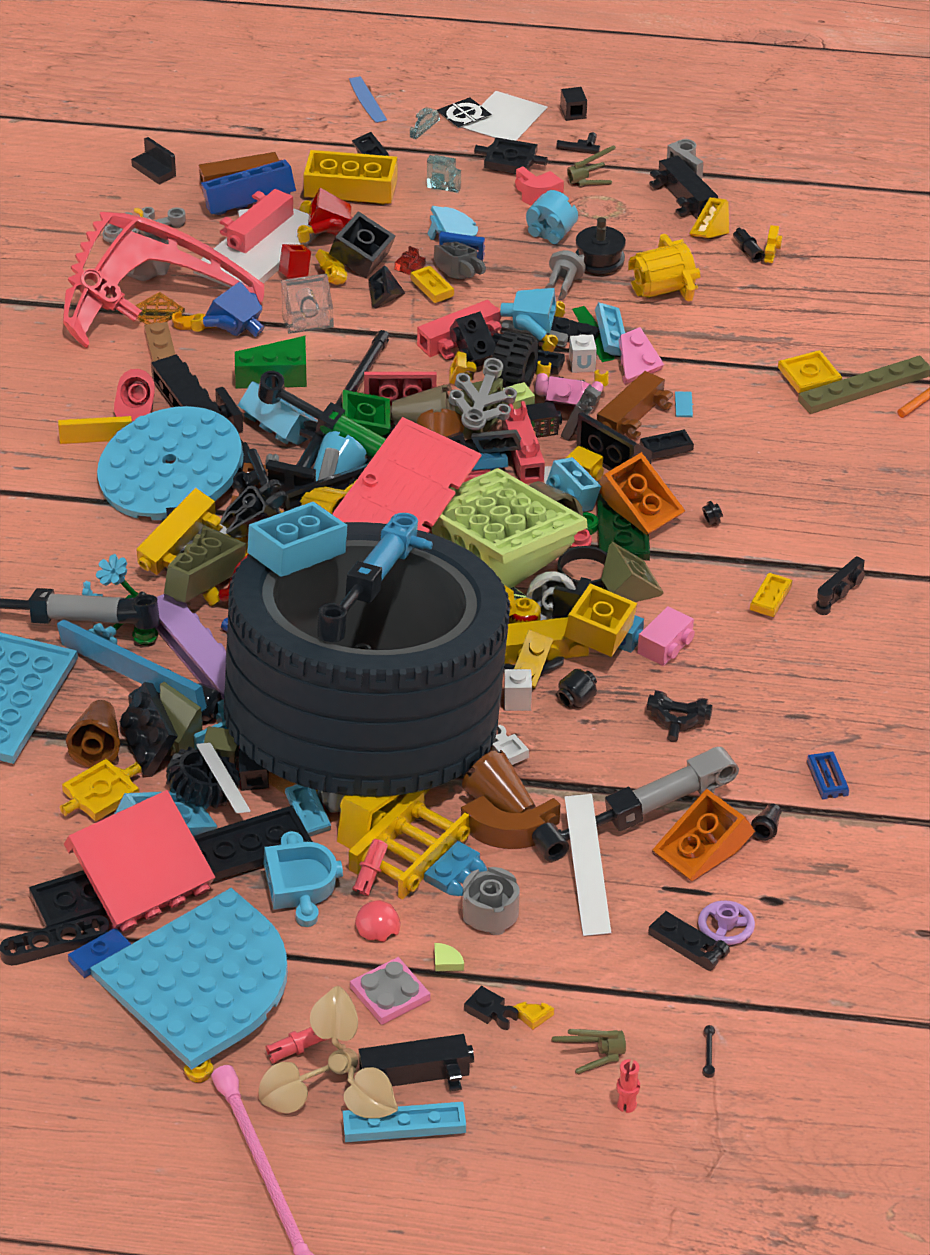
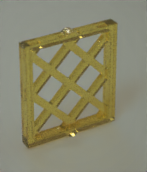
[135,292,185,325]

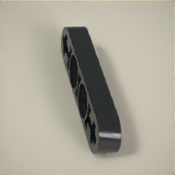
[0,915,110,966]

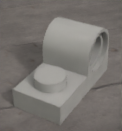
[667,139,704,179]

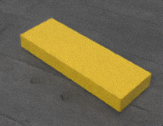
[58,416,132,444]

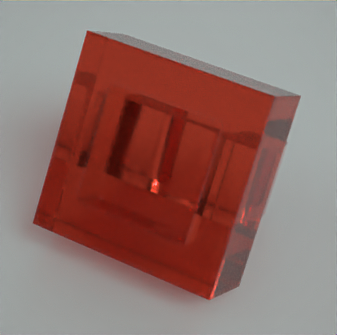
[395,246,426,276]

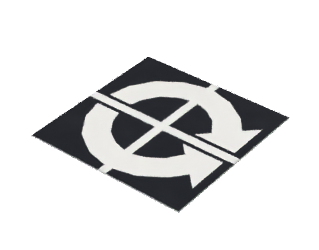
[437,97,492,128]

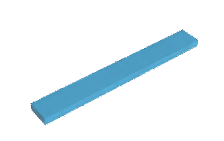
[57,619,207,711]

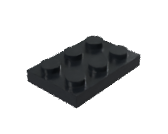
[119,682,178,776]

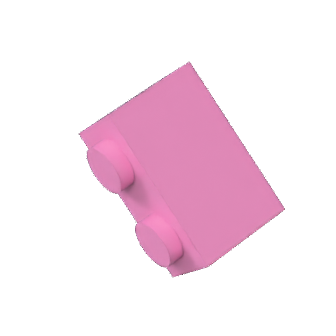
[638,606,695,666]

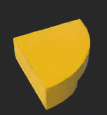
[513,1002,554,1030]

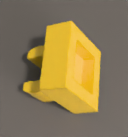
[449,351,476,385]

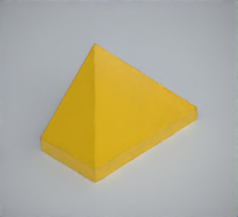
[689,197,729,238]

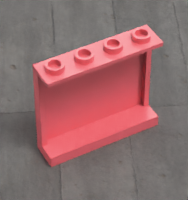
[64,790,215,932]

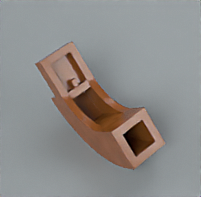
[461,796,561,849]

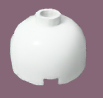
[527,571,576,620]

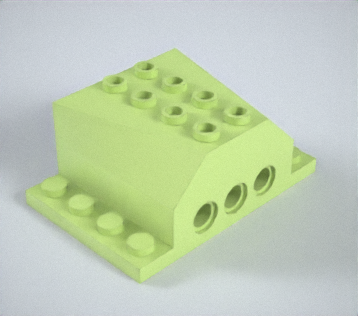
[432,468,588,588]

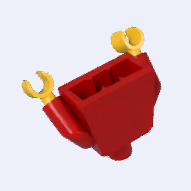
[297,188,353,243]

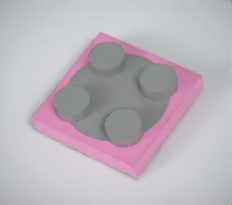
[350,957,430,1025]

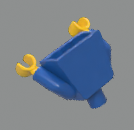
[190,282,265,337]

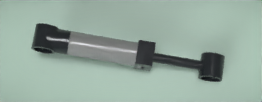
[0,588,160,630]

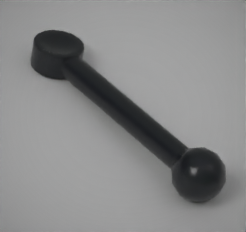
[703,1025,715,1078]

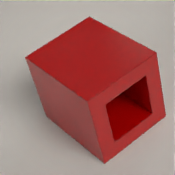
[279,244,311,281]

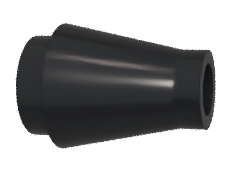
[751,803,782,841]

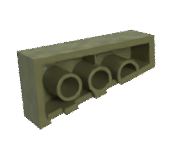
[164,526,247,603]

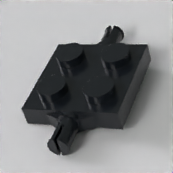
[474,137,548,175]

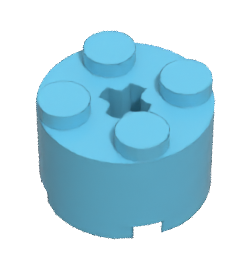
[526,190,578,244]

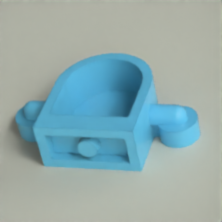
[264,831,343,927]

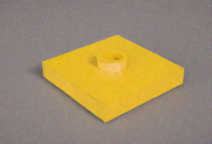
[778,350,842,394]

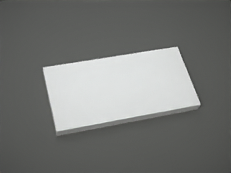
[194,208,321,288]

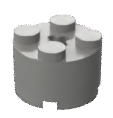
[462,867,520,935]

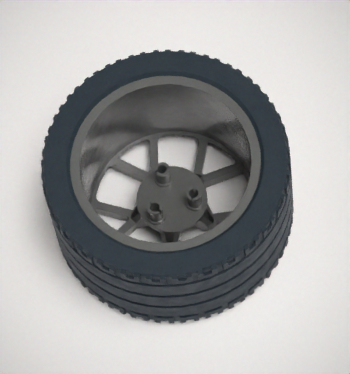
[224,522,510,797]

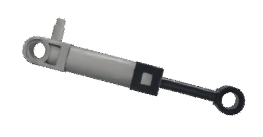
[532,747,739,862]

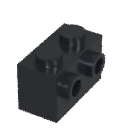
[450,311,496,367]

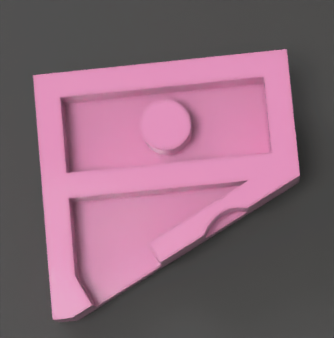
[619,327,664,384]

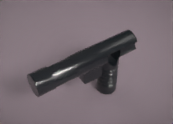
[556,132,600,154]

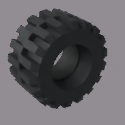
[492,331,538,391]

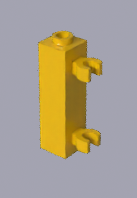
[136,488,223,575]

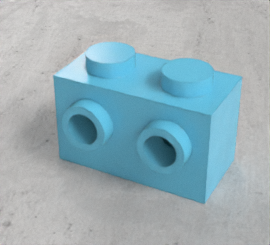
[546,457,601,512]

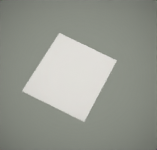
[462,91,548,141]

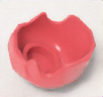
[355,900,401,942]

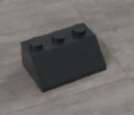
[577,412,652,471]

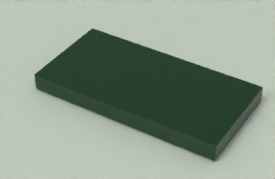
[597,493,650,561]

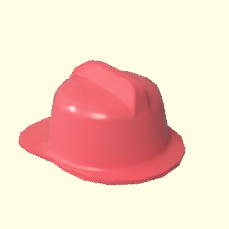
[114,369,155,422]

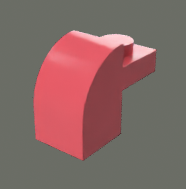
[515,167,564,205]

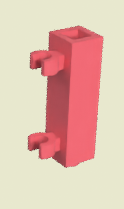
[219,189,294,254]
[417,299,502,360]
[502,401,545,484]

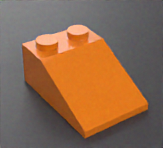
[598,452,685,535]
[652,789,755,881]

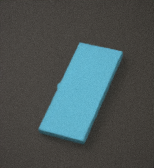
[675,391,693,417]

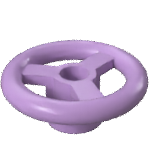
[698,900,755,945]

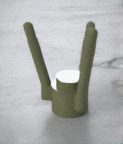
[567,145,616,187]
[551,1029,626,1074]

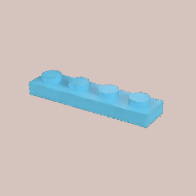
[343,1102,466,1142]

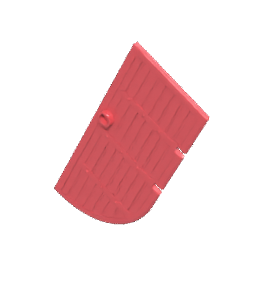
[332,417,482,533]

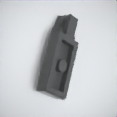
[561,384,602,441]

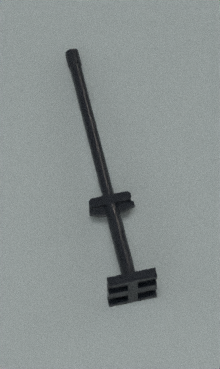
[266,330,390,509]

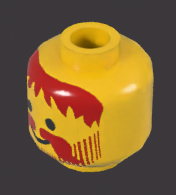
[509,597,541,624]

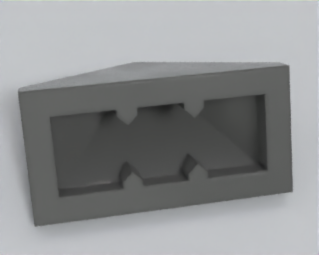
[471,430,521,453]

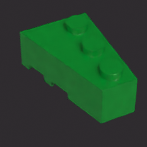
[235,335,307,389]

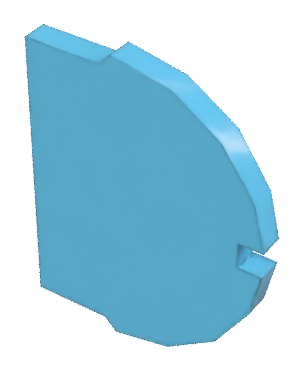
[427,206,478,240]

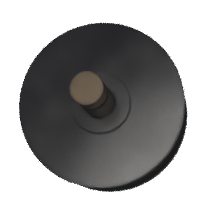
[576,217,626,274]

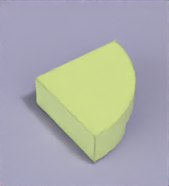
[434,943,464,971]

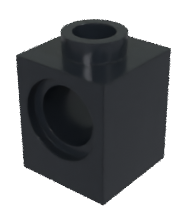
[238,748,269,791]

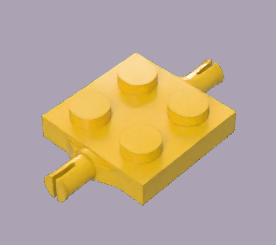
[59,759,142,822]

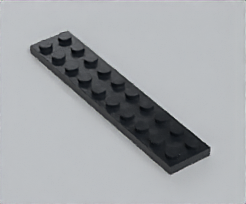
[29,805,313,928]

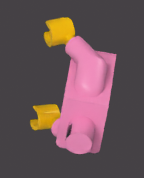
[535,361,609,407]

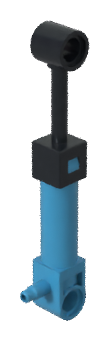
[317,513,433,642]

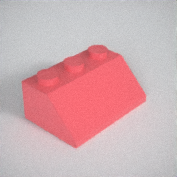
[364,372,437,406]

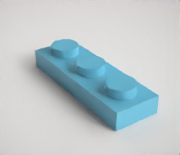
[595,302,625,356]

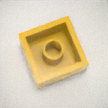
[564,584,638,657]

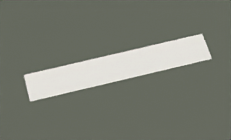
[565,794,611,936]

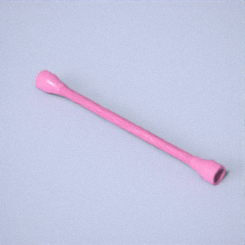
[212,1065,314,1255]

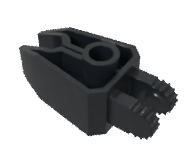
[220,479,288,539]

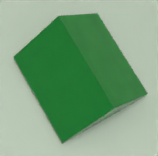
[342,390,390,436]

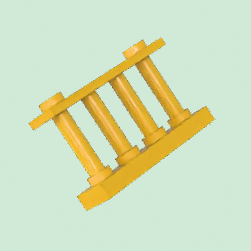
[348,791,470,900]

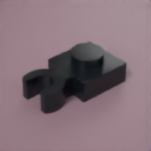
[464,986,519,1030]

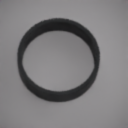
[557,546,607,589]

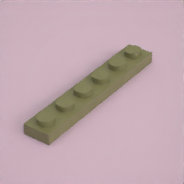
[798,356,930,414]

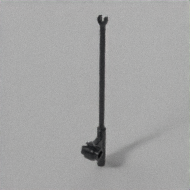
[233,448,281,514]

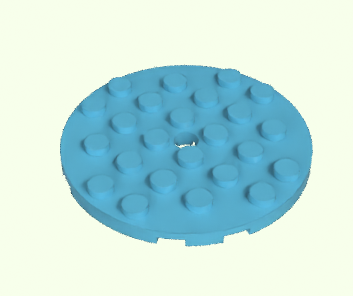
[97,406,244,520]

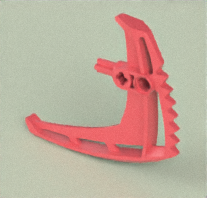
[63,212,264,348]

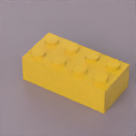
[303,150,398,204]

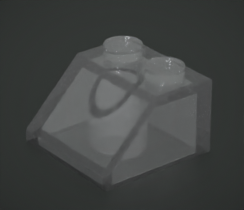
[281,274,334,334]

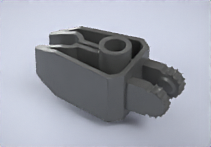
[434,242,486,279]

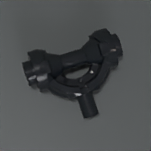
[647,690,713,742]

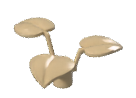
[259,986,398,1118]

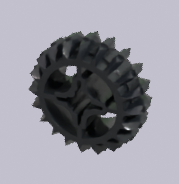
[166,746,240,809]

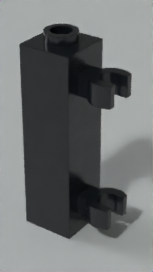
[649,155,718,219]
[358,1034,474,1091]

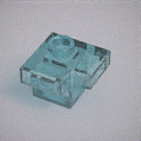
[427,155,461,193]

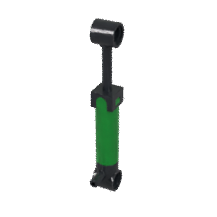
[258,371,386,458]

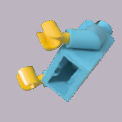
[500,288,565,352]

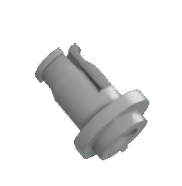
[545,250,585,300]

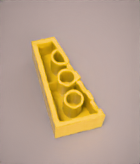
[337,789,430,849]

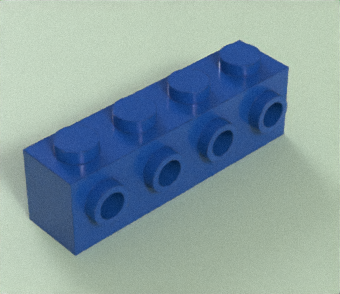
[201,159,296,215]

